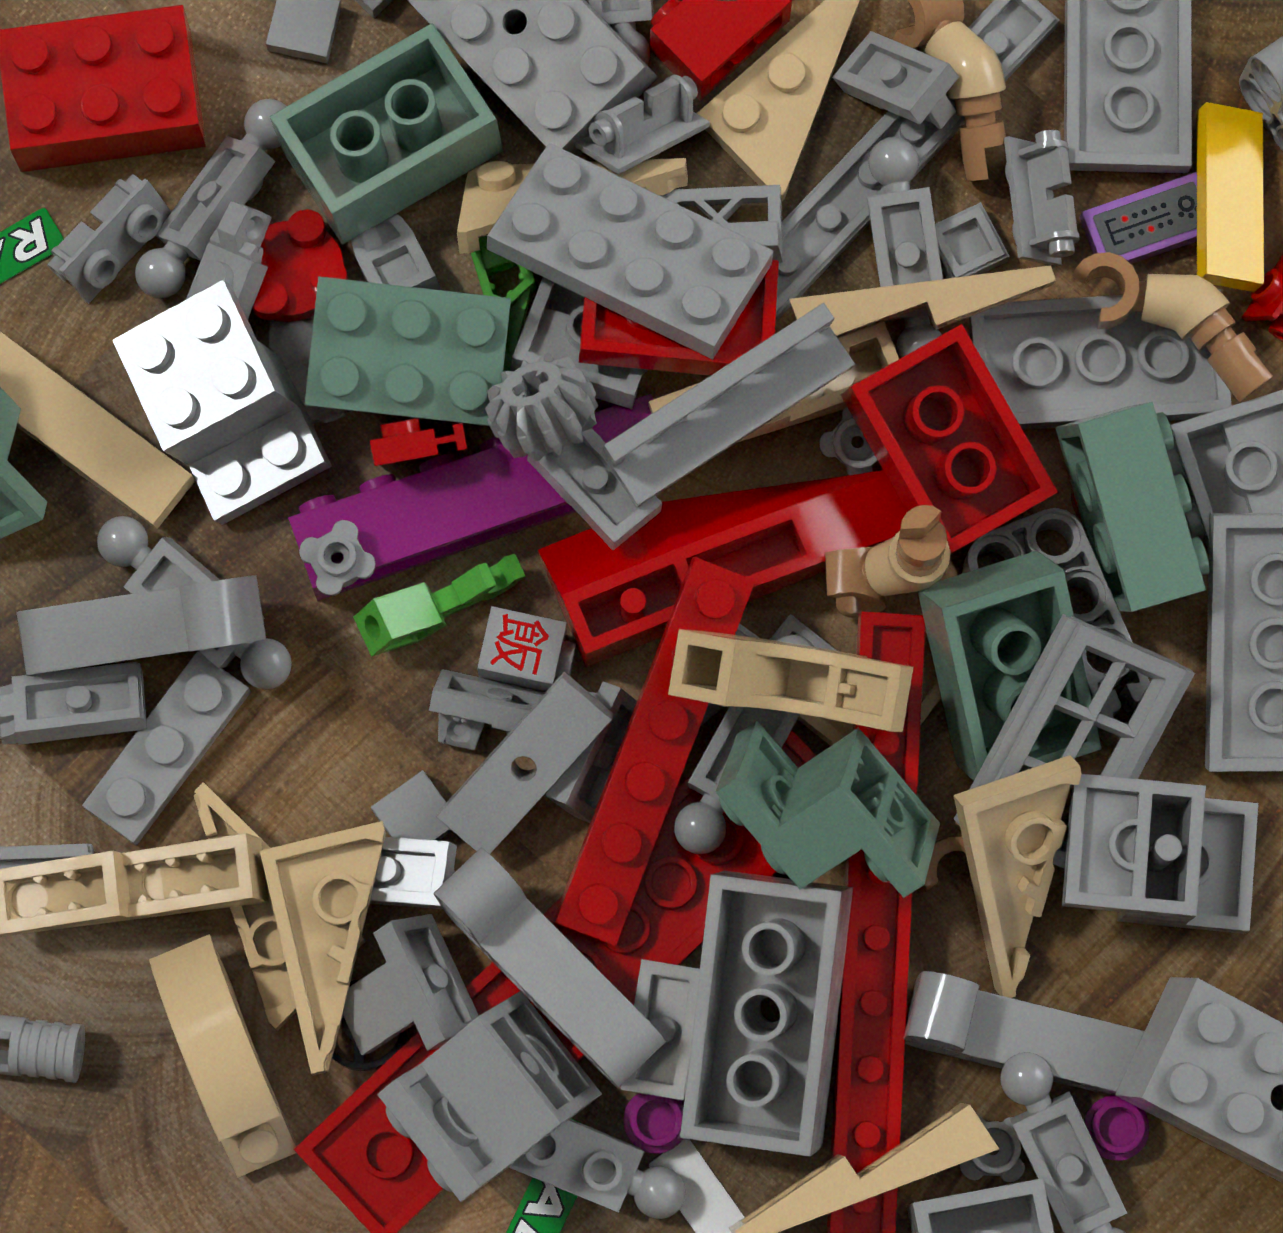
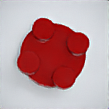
[252,209,348,322]

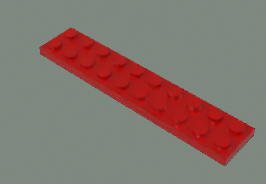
[293,730,816,1233]

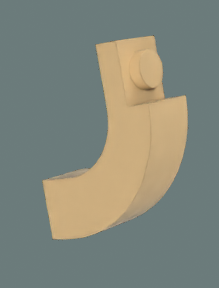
[668,629,913,732]
[149,934,296,1178]

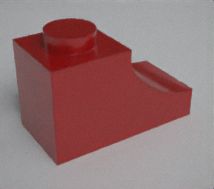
[650,0,793,101]

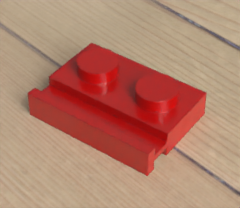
[370,418,467,466]

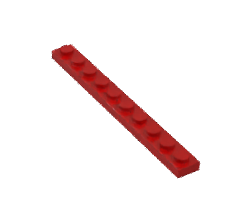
[827,611,925,1233]

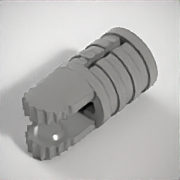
[0,1015,85,1083]

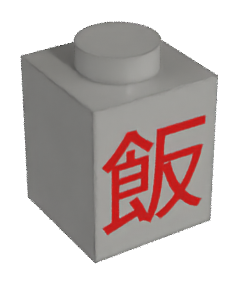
[477,606,577,692]

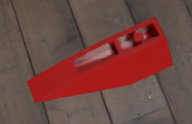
[538,470,907,668]

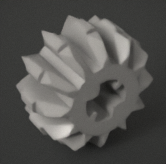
[485,353,598,462]

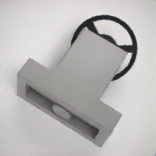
[332,914,479,1071]

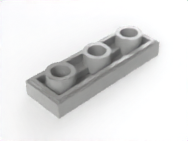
[437,672,614,854]

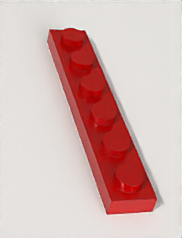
[553,557,756,946]

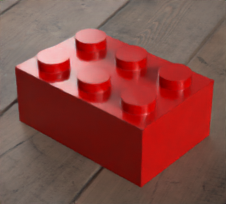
[0,5,206,172]
[841,324,1058,554]

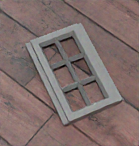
[954,614,1195,869]

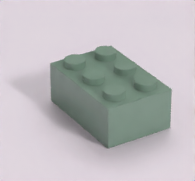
[269,23,504,245]
[305,276,511,425]
[1055,402,1209,612]
[918,551,1102,781]

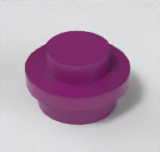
[623,1093,684,1154]
[1084,1095,1149,1161]

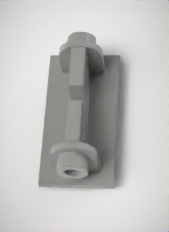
[576,75,710,175]
[1004,130,1080,266]
[47,174,172,304]

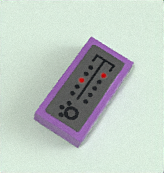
[1079,172,1197,264]

